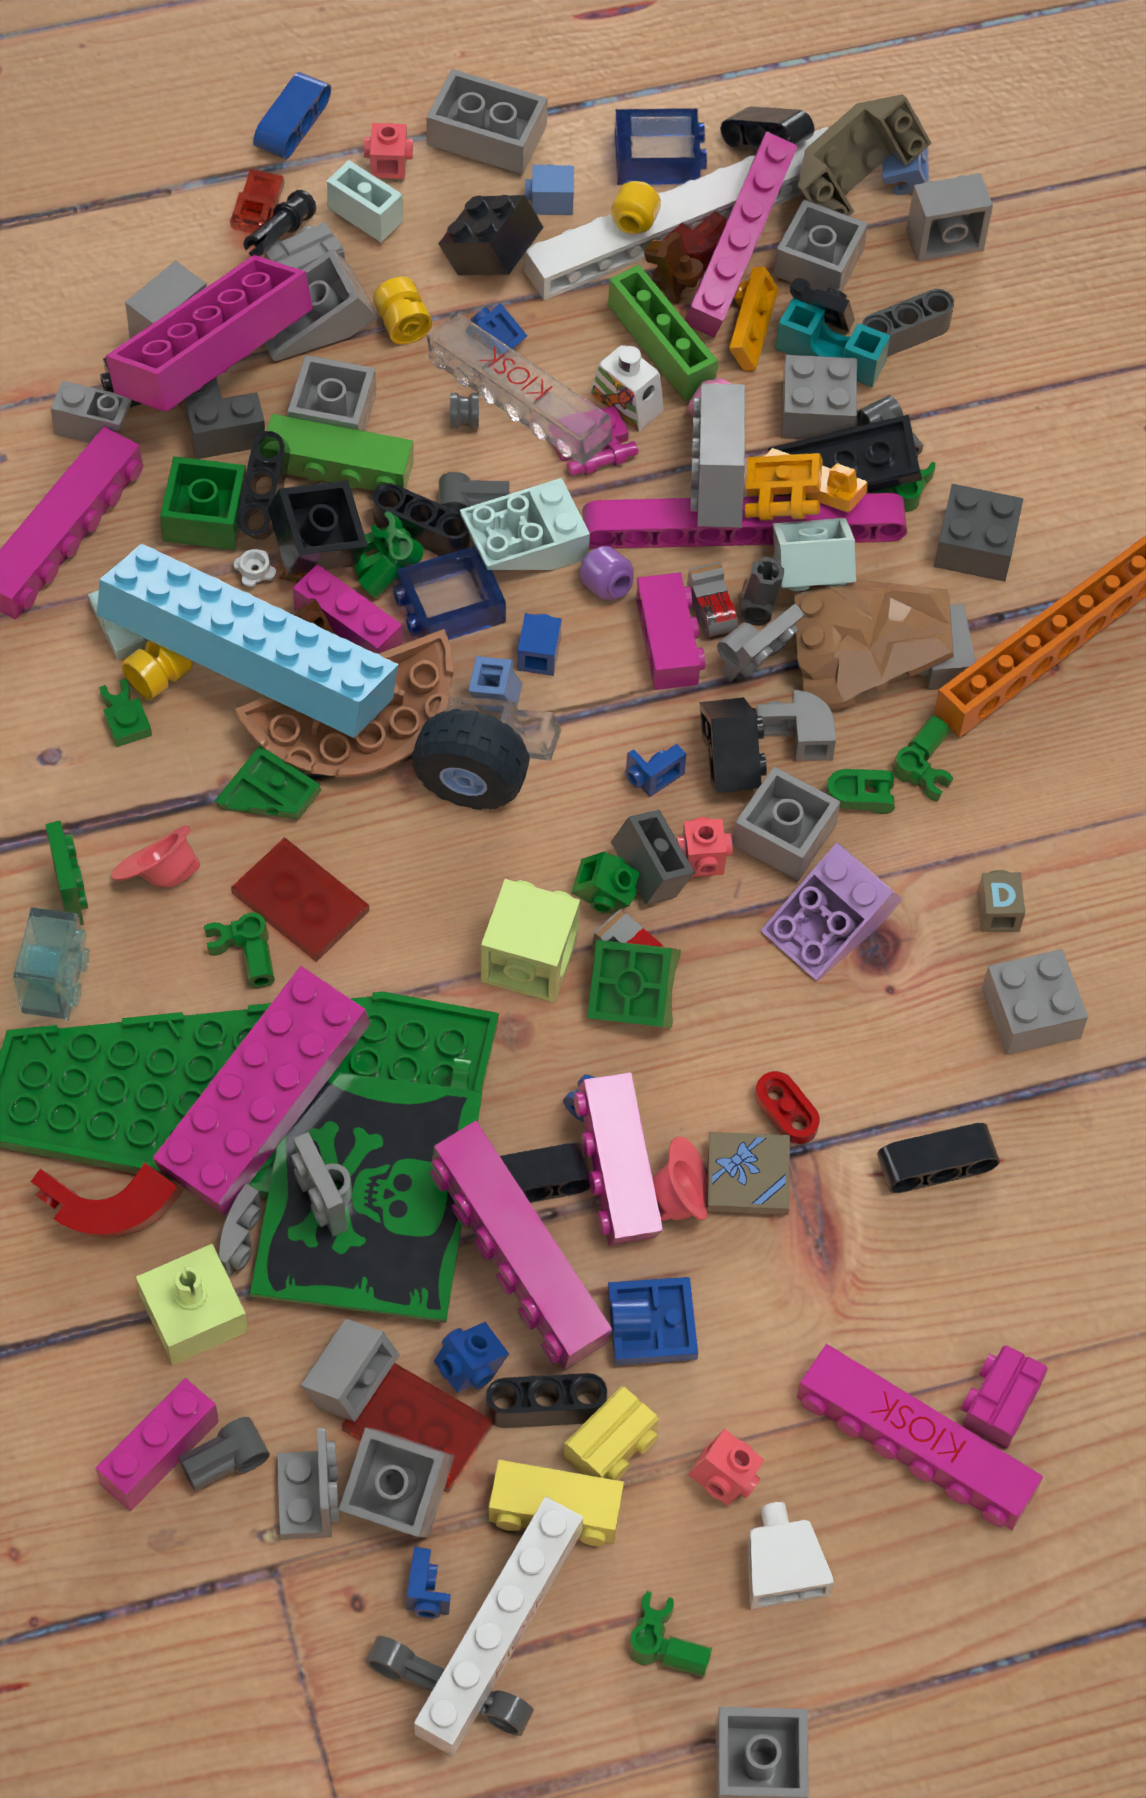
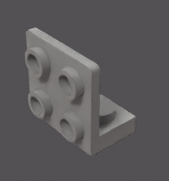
[277,1428,339,1540]

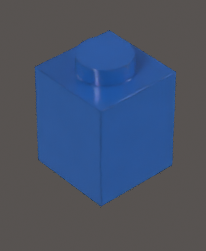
[517,613,562,676]

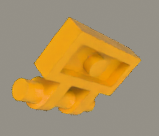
[745,453,823,521]

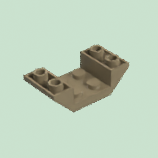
[798,94,932,216]

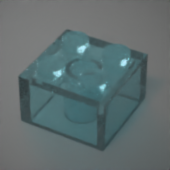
[13,907,90,1020]

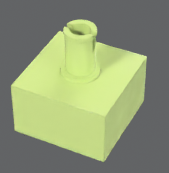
[136,1244,248,1365]

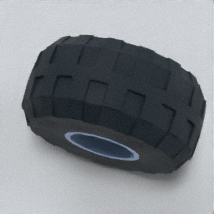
[412,709,530,810]

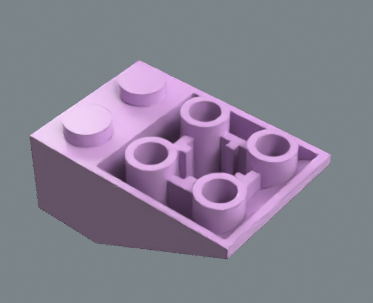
[760,843,903,981]

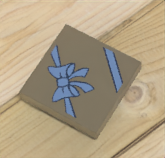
[707,1132,790,1215]

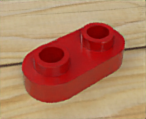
[755,1071,820,1144]

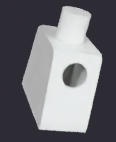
[748,1502,834,1609]

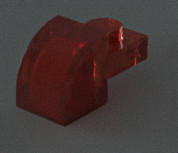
[230,169,285,234]
[662,210,726,272]

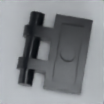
[790,278,855,332]

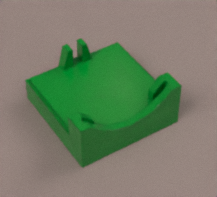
[587,940,681,1028]

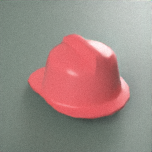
[111,826,200,887]
[653,1136,708,1221]

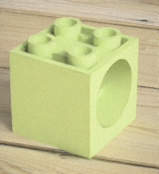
[481,879,580,1003]

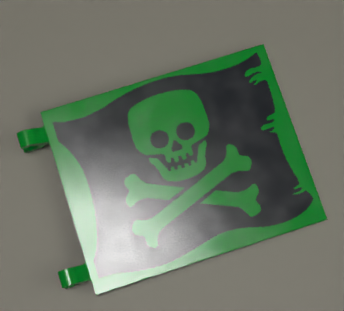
[250,1058,483,1323]

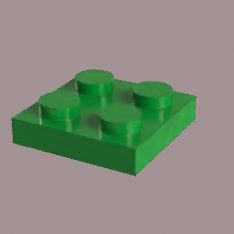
[45,820,88,928]

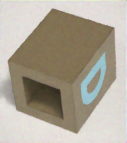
[977,870,1025,932]

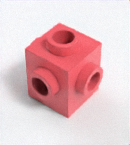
[364,123,413,179]
[676,817,733,877]
[688,1428,764,1506]

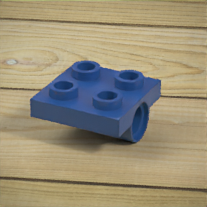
[607,1277,698,1366]

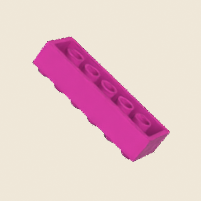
[105,255,313,412]
[153,966,370,1216]
[430,1121,612,1371]

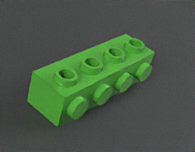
[608,264,718,402]
[263,414,414,491]

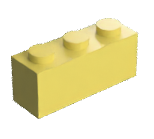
[489,1459,624,1546]

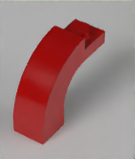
[30,1163,183,1238]

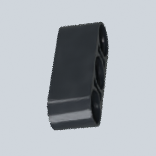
[720,106,815,150]
[237,431,290,540]
[372,483,470,560]
[877,1123,1000,1193]
[500,1143,591,1203]
[486,1373,607,1428]

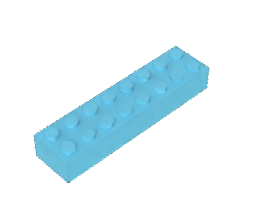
[97,544,398,738]

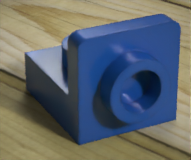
[466,303,527,359]
[625,744,686,797]
[406,1547,451,1619]

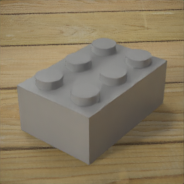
[427,69,548,175]

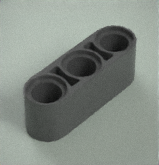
[862,289,954,357]

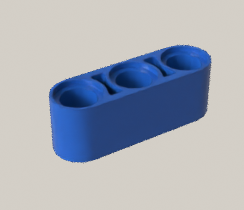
[253,72,331,159]

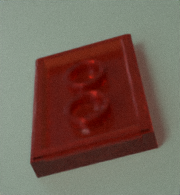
[231,837,369,962]
[342,1363,493,1493]

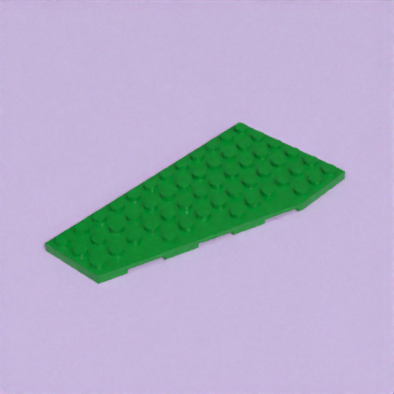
[0,991,499,1199]

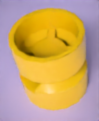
[373,277,432,344]
[121,640,193,700]

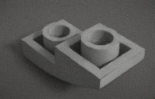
[219,1183,262,1278]

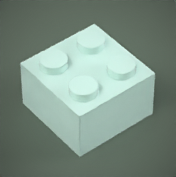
[773,518,856,591]

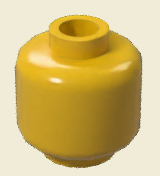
[611,181,661,234]

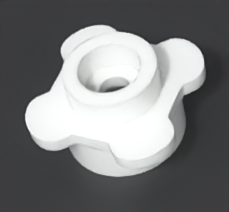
[234,549,276,587]

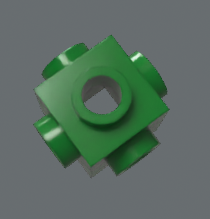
[571,851,640,914]

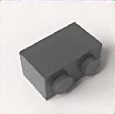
[611,809,695,905]

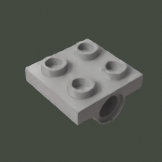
[717,604,805,682]
[290,1132,353,1236]

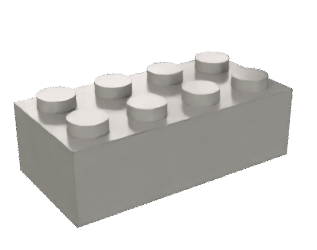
[690,383,745,528]

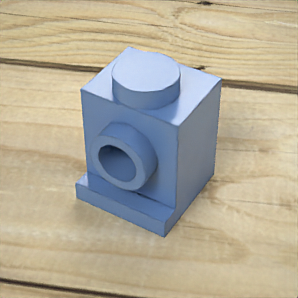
[468,656,522,711]

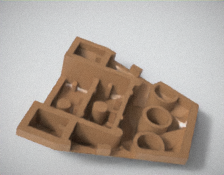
[794,580,954,709]

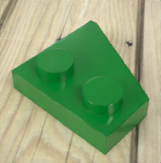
[215,746,322,819]

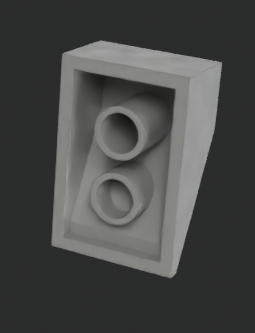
[265,248,378,361]

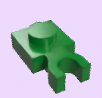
[99,679,152,747]

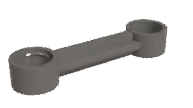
[365,1636,534,1736]

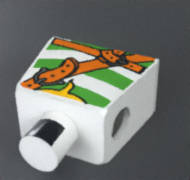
[590,345,664,432]

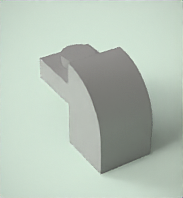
[756,690,836,761]

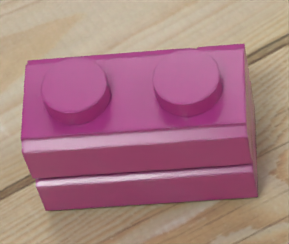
[961,1345,1048,1449]

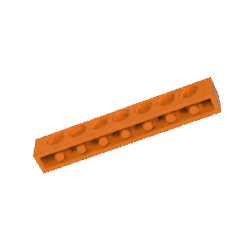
[934,535,1146,738]

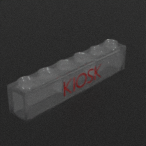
[427,312,612,465]

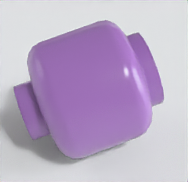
[580,546,634,601]

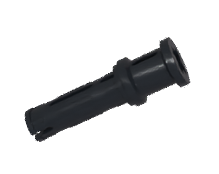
[243,190,317,256]

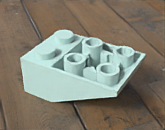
[460,478,590,570]

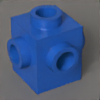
[434,1322,509,1393]

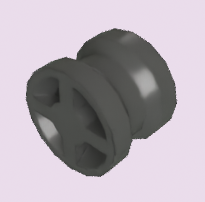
[450,393,479,429]

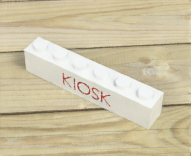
[414,1496,583,1757]

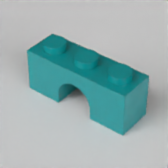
[775,298,891,387]

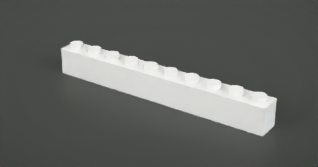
[524,127,828,301]

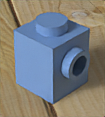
[525,164,574,215]

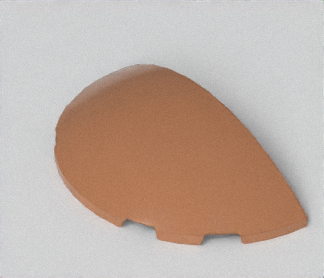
[235,629,454,778]

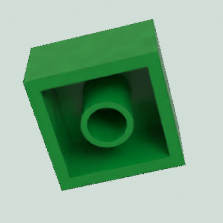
[160,456,246,550]

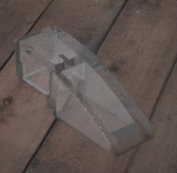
[446,696,561,761]

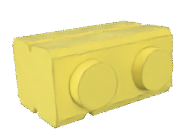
[564,1386,659,1481]

